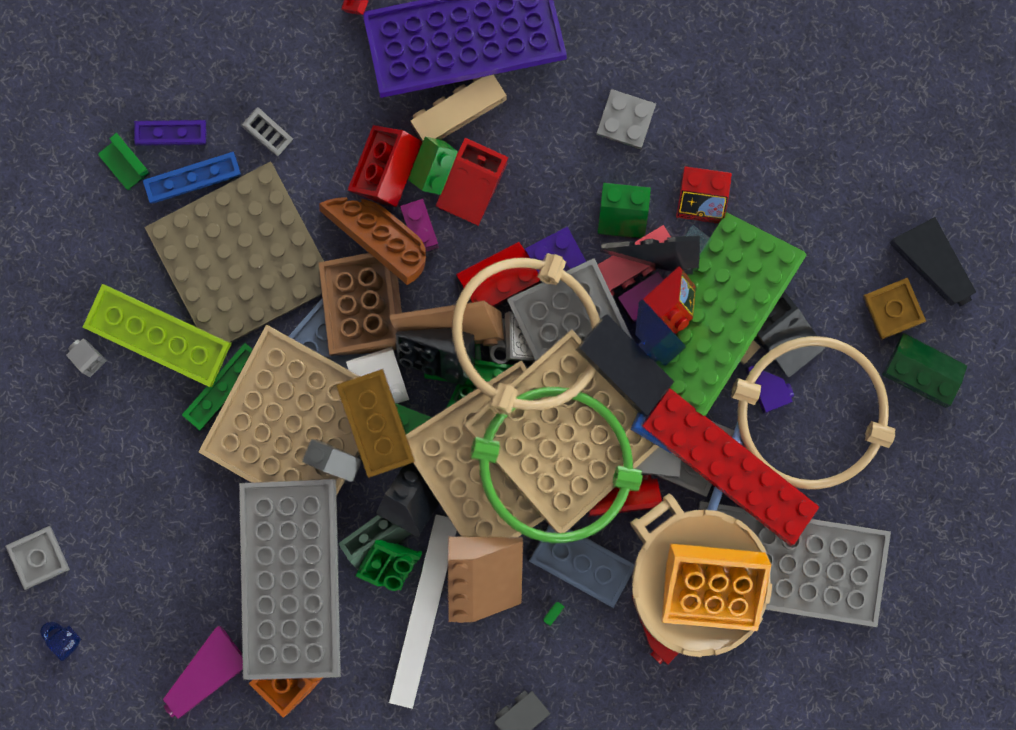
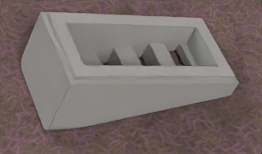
[240,107,293,157]

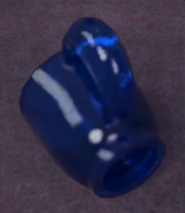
[40,622,82,662]

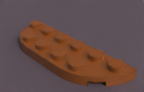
[319,197,426,285]

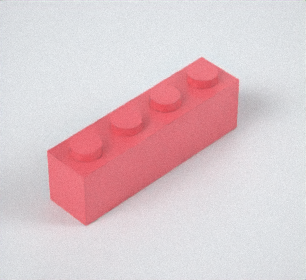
[598,225,671,296]

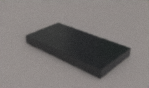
[576,314,674,417]

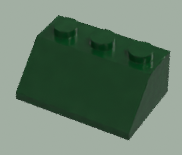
[882,333,967,408]

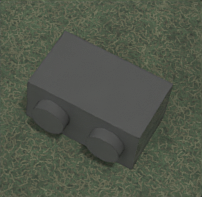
[494,690,550,730]

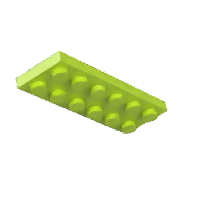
[83,284,232,387]

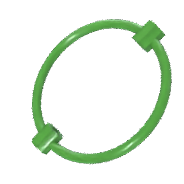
[471,387,642,543]

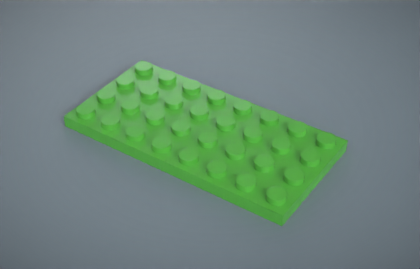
[641,212,807,416]

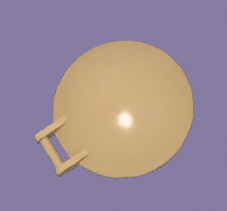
[630,494,772,657]

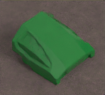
[356,540,422,591]

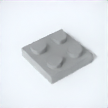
[596,89,656,149]

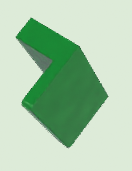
[98,133,150,190]

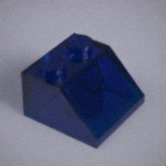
[635,299,686,366]

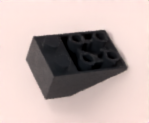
[755,291,825,378]
[396,328,475,386]

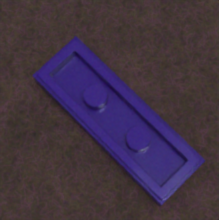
[134,120,206,146]

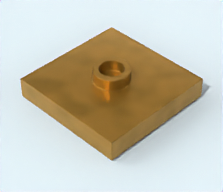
[863,278,926,340]

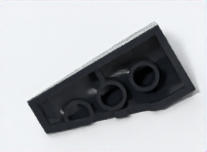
[600,236,700,276]

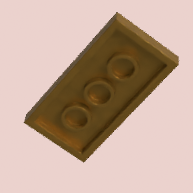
[336,369,415,478]

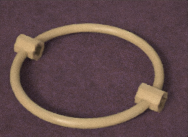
[452,254,600,415]
[731,336,895,489]

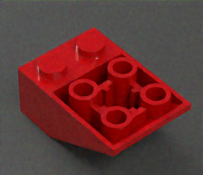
[435,138,508,226]

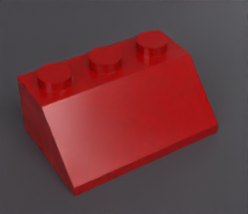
[347,125,422,207]
[456,242,541,308]
[588,475,662,517]

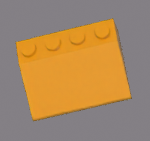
[662,544,771,631]

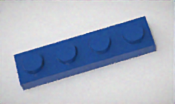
[143,151,241,204]

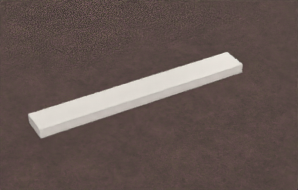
[389,514,457,709]

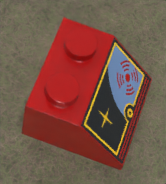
[676,166,732,224]
[643,267,696,334]

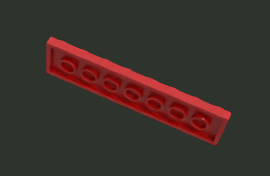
[641,388,819,546]

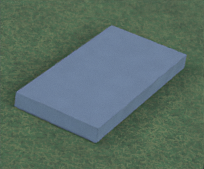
[529,525,635,608]

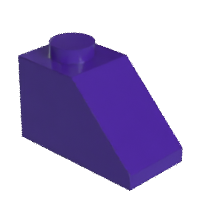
[746,366,794,414]

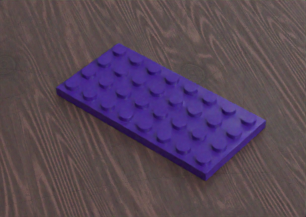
[363,0,567,98]

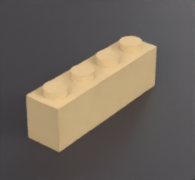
[411,75,507,143]

